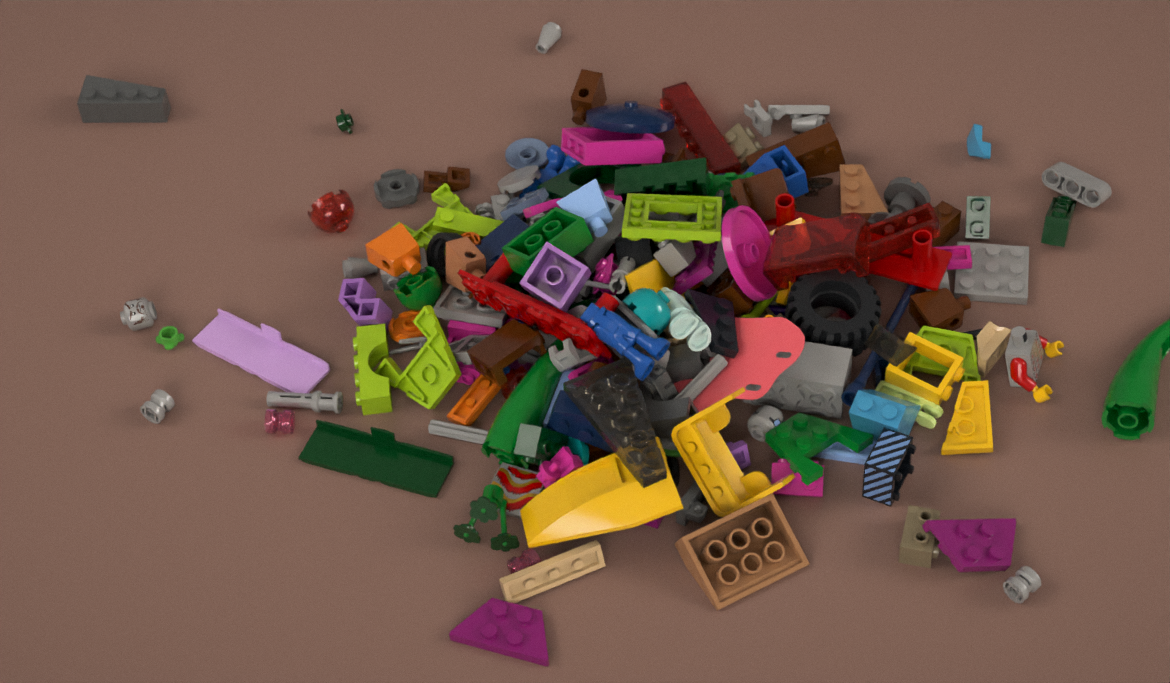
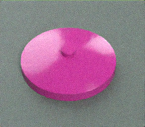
[722,205,780,302]

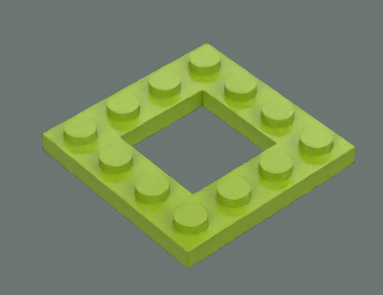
[622,193,722,244]

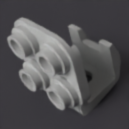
[548,305,604,372]

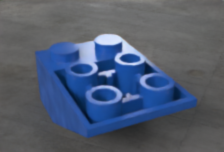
[742,145,809,198]

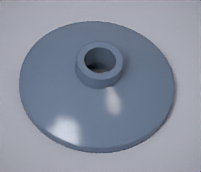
[505,138,548,169]

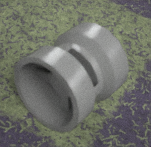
[140,389,175,424]
[1003,566,1042,604]

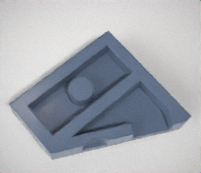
[500,187,549,221]

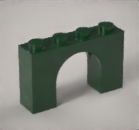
[537,163,642,200]

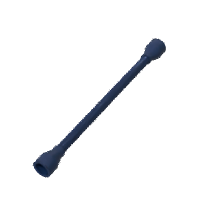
[841,284,919,407]

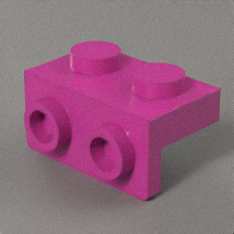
[771,459,824,498]

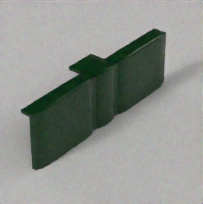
[298,420,454,497]

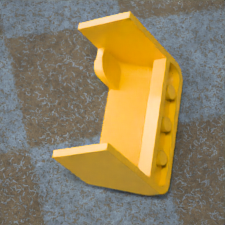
[671,387,796,517]

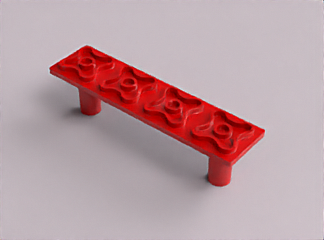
[764,193,952,291]
[457,252,620,359]

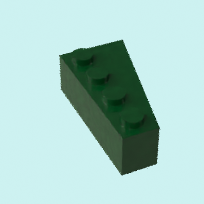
[614,157,710,205]

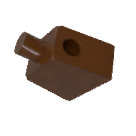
[571,69,607,125]
[909,288,971,331]

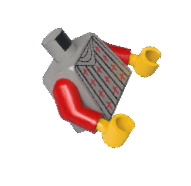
[1005,326,1064,403]

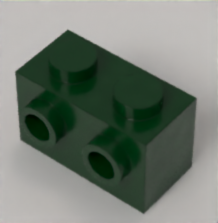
[514,423,569,466]

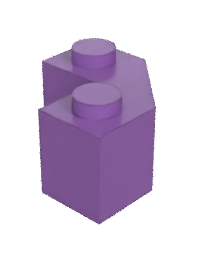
[338,278,393,333]

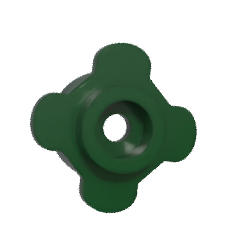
[336,109,354,134]

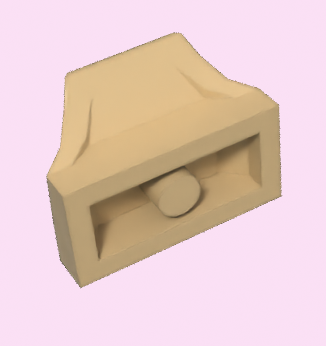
[976,321,1011,377]

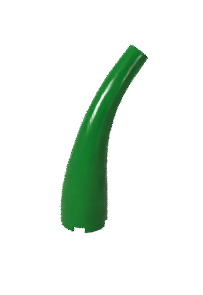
[1101,318,1170,440]
[481,338,564,469]

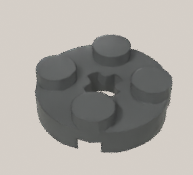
[374,169,420,209]

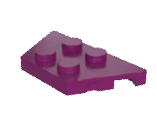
[922,518,1016,572]
[449,598,549,667]

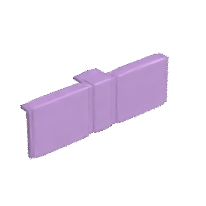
[192,308,330,393]

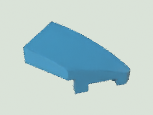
[967,124,991,159]

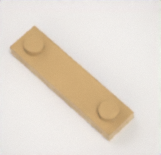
[499,540,605,603]

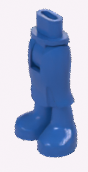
[519,145,580,199]
[580,303,670,381]

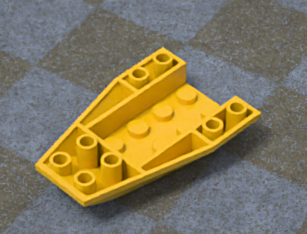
[520,437,684,548]

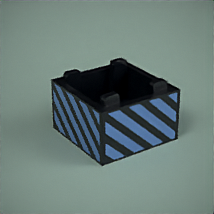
[862,427,916,507]

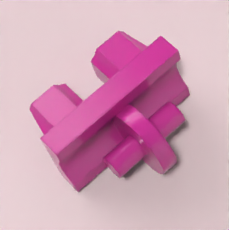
[536,446,584,489]

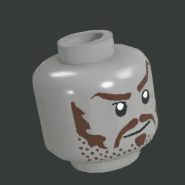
[120,297,157,331]

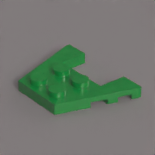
[765,412,874,486]

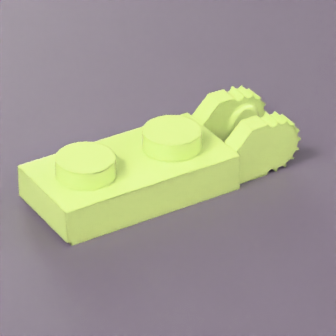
[875,380,943,429]

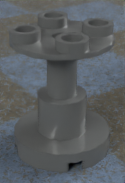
[865,177,931,241]

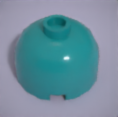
[622,288,671,336]

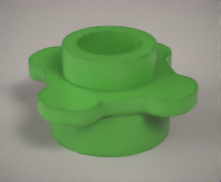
[155,326,184,350]

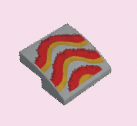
[490,462,545,519]

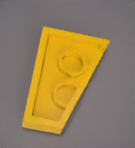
[941,380,993,455]

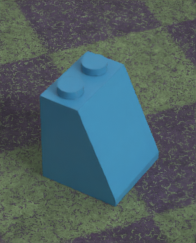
[849,389,921,441]

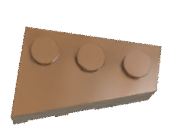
[839,164,889,230]

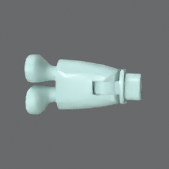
[661,287,711,352]

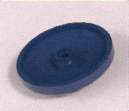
[586,100,675,134]

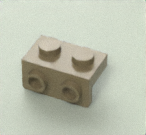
[718,122,764,171]

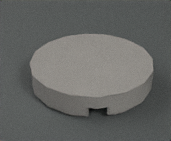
[497,165,542,194]

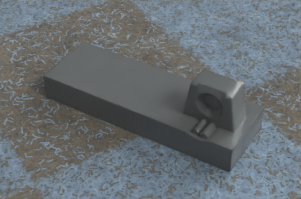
[676,481,708,526]

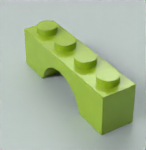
[353,323,393,416]

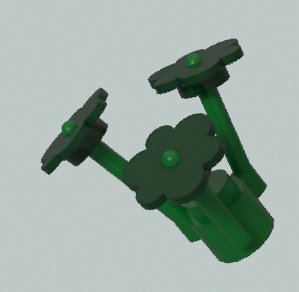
[453,484,520,552]

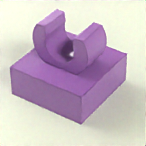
[726,440,751,470]

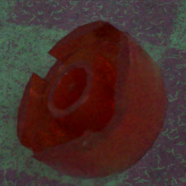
[307,190,355,233]

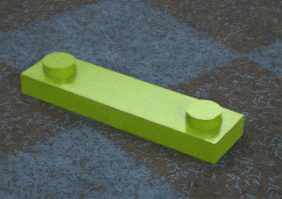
[432,206,504,240]

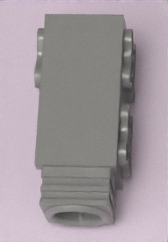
[743,341,852,419]

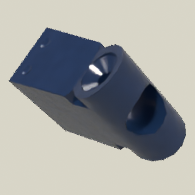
[475,214,530,285]

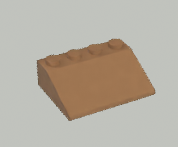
[675,493,809,611]

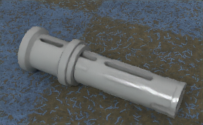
[267,390,343,414]

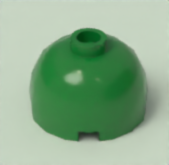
[393,266,442,311]

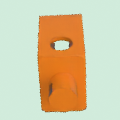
[365,223,421,277]

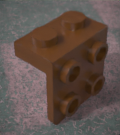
[730,168,789,222]

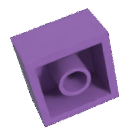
[519,241,592,312]

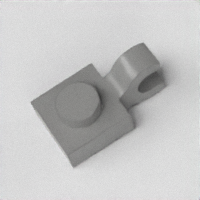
[744,100,773,138]

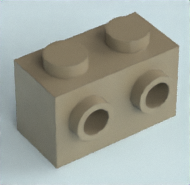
[899,505,941,568]

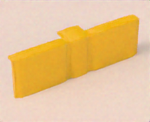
[625,258,704,298]

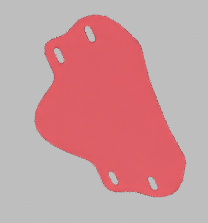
[674,317,805,412]

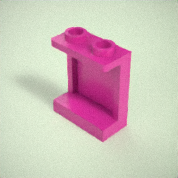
[447,320,497,385]

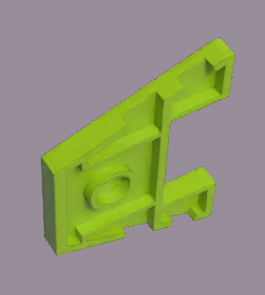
[389,183,473,255]
[374,305,462,410]
[903,325,981,382]

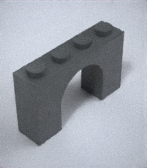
[631,343,710,442]

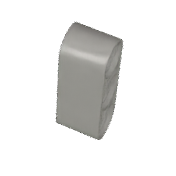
[1042,162,1112,208]

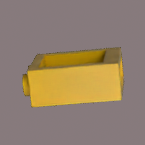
[885,332,965,406]

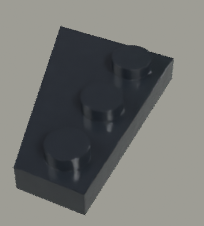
[684,289,738,358]

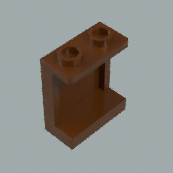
[467,319,547,386]

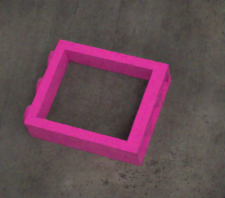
[561,127,665,165]

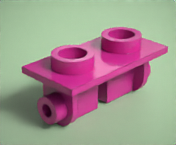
[593,253,619,295]

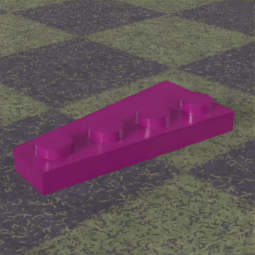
[672,240,718,295]

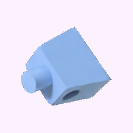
[557,178,613,237]

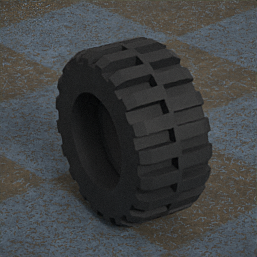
[784,266,882,357]

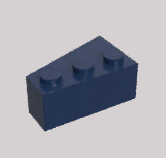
[546,390,640,453]

